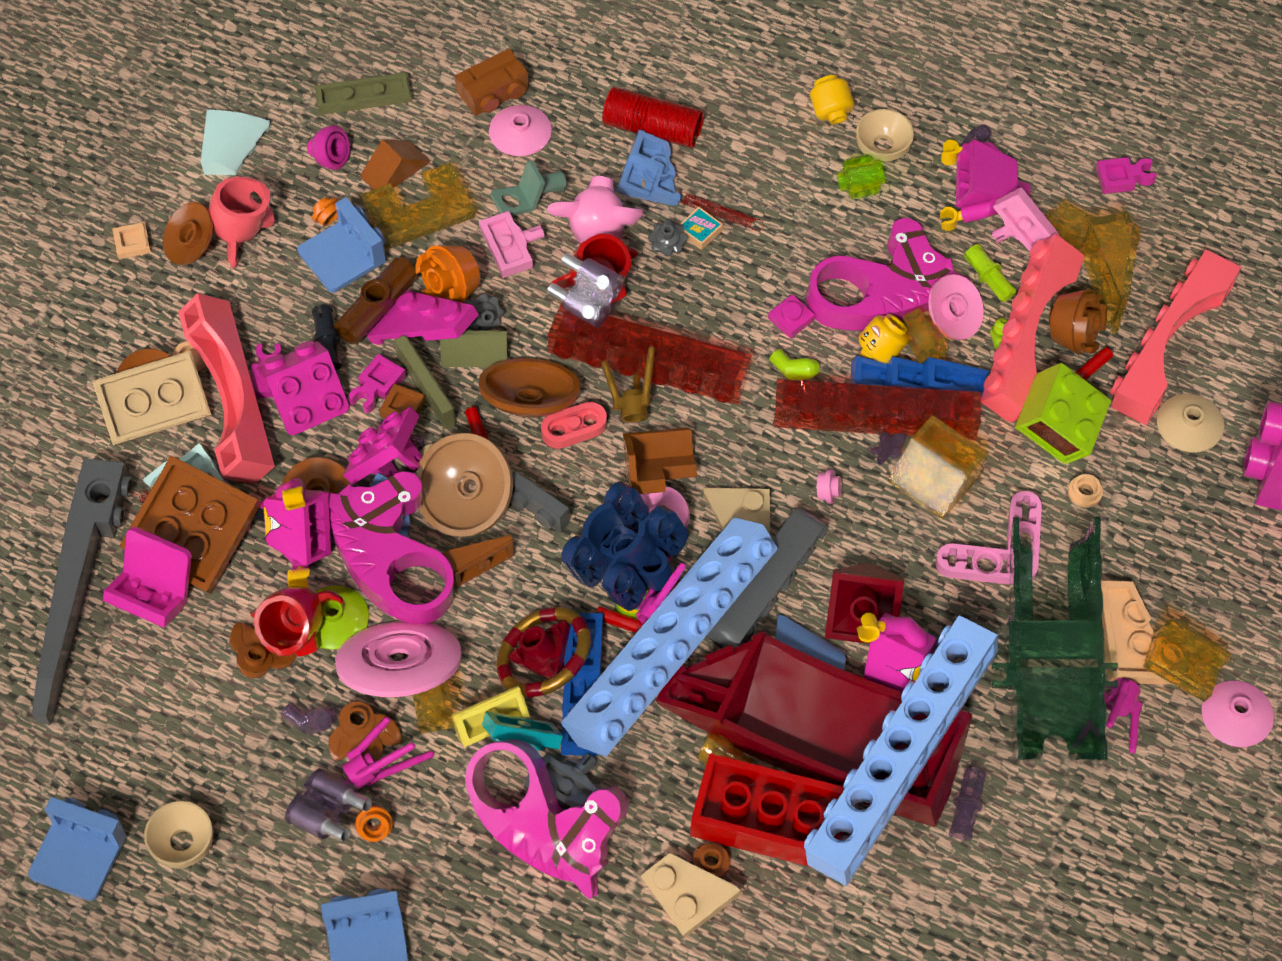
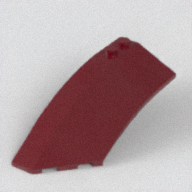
[656,631,973,828]

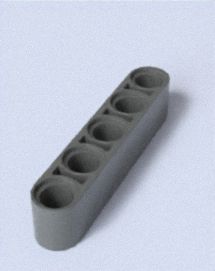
[706,507,829,648]

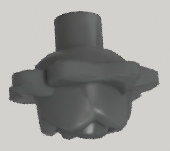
[648,220,688,257]
[467,293,504,330]

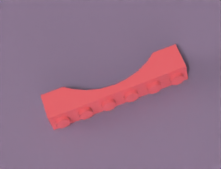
[980,234,1085,422]
[1110,249,1241,426]
[178,293,275,484]

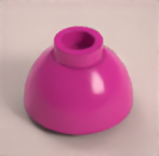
[307,125,350,170]

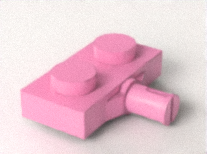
[992,187,1060,252]
[479,211,545,278]

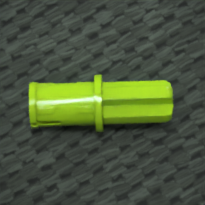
[964,244,1016,302]

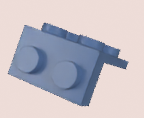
[298,197,386,293]
[28,797,127,901]
[321,889,408,961]

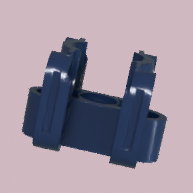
[561,481,688,611]

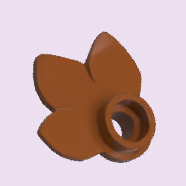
[230,622,297,678]
[328,701,402,761]

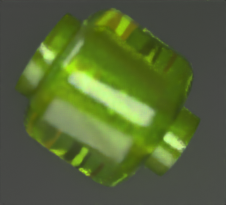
[836,154,885,200]

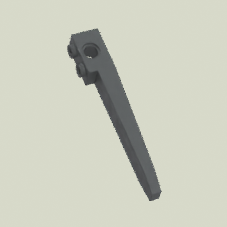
[32,458,133,725]

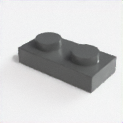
[510,471,570,532]

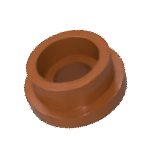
[693,844,730,878]

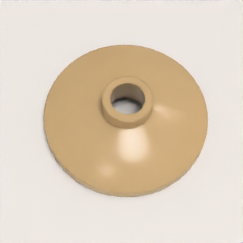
[1157,394,1224,453]

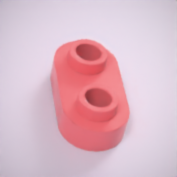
[541,402,607,449]

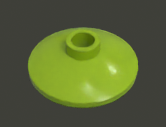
[315,586,369,650]

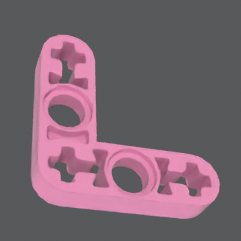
[935,491,1042,586]

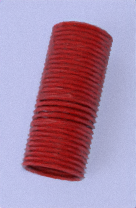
[602,86,704,149]

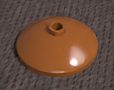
[479,358,580,418]

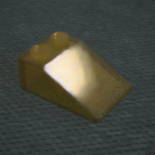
[1081,211,1140,334]

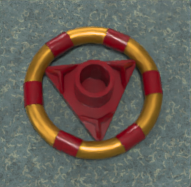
[496,607,591,698]

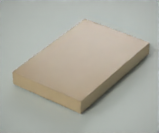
[92,351,211,446]

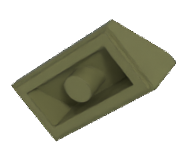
[440,330,508,367]

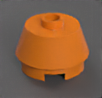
[415,245,480,303]

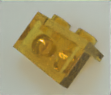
[1143,619,1231,702]

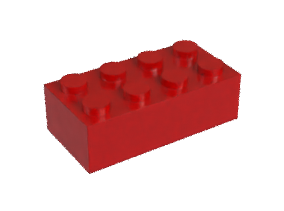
[690,753,845,867]

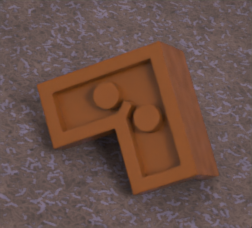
[623,427,697,494]

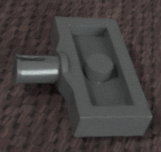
[524,754,600,810]

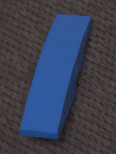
[850,356,990,403]
[561,613,603,756]

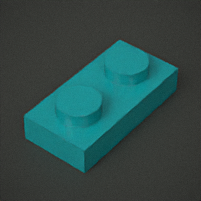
[482,711,563,751]

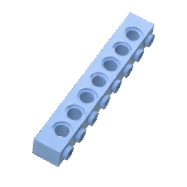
[561,517,778,757]
[804,616,998,887]

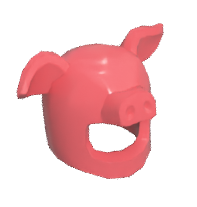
[209,177,274,269]

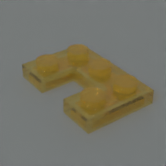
[361,162,475,250]

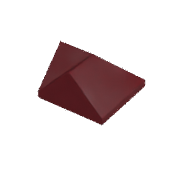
[824,562,904,644]

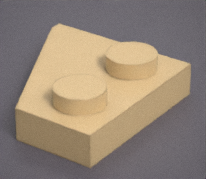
[703,488,770,535]
[641,853,743,937]

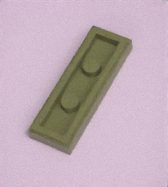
[314,72,412,115]
[394,335,456,430]

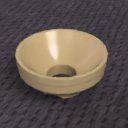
[856,109,914,161]
[144,801,213,869]

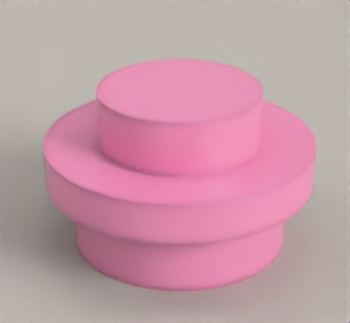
[817,469,842,504]

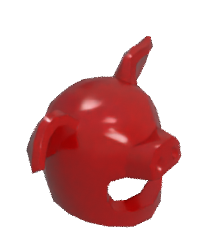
[549,234,638,305]
[250,586,344,657]

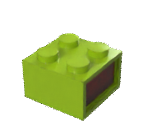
[1015,363,1111,464]

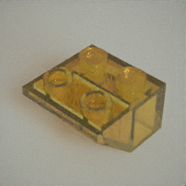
[888,415,988,519]

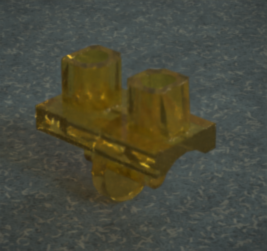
[902,308,949,364]

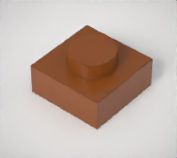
[380,384,426,418]

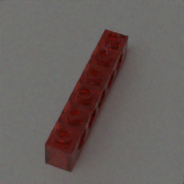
[548,303,752,405]
[774,379,981,441]

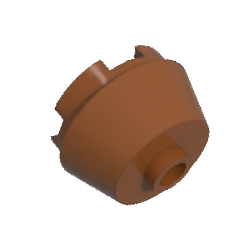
[1049,289,1107,355]

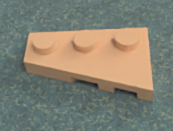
[1095,580,1181,684]

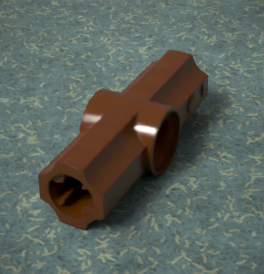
[334,256,419,345]

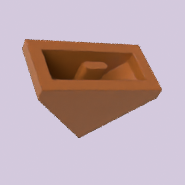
[360,139,430,197]

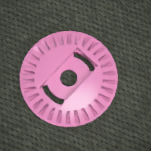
[335,621,462,697]

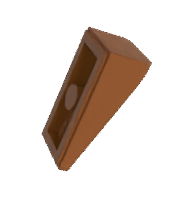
[441,535,514,587]

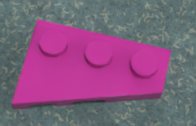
[367,291,479,345]

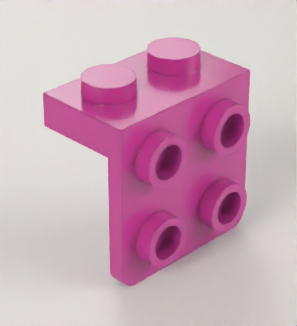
[256,341,349,435]
[103,527,192,628]

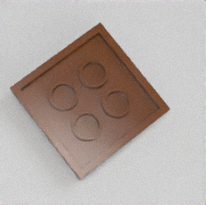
[119,455,262,594]

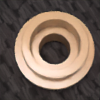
[1068,474,1103,508]

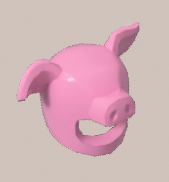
[547,176,643,243]

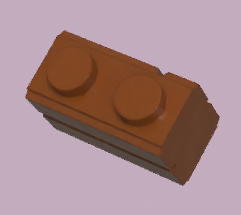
[455,48,529,116]

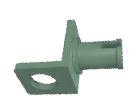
[490,160,566,216]

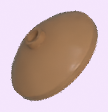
[415,433,513,537]

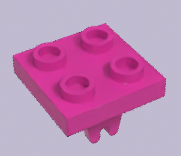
[343,406,423,485]

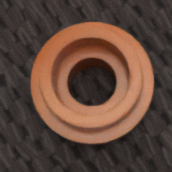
[312,197,339,227]
[355,805,392,842]

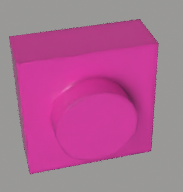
[768,294,815,339]

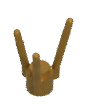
[602,346,655,423]

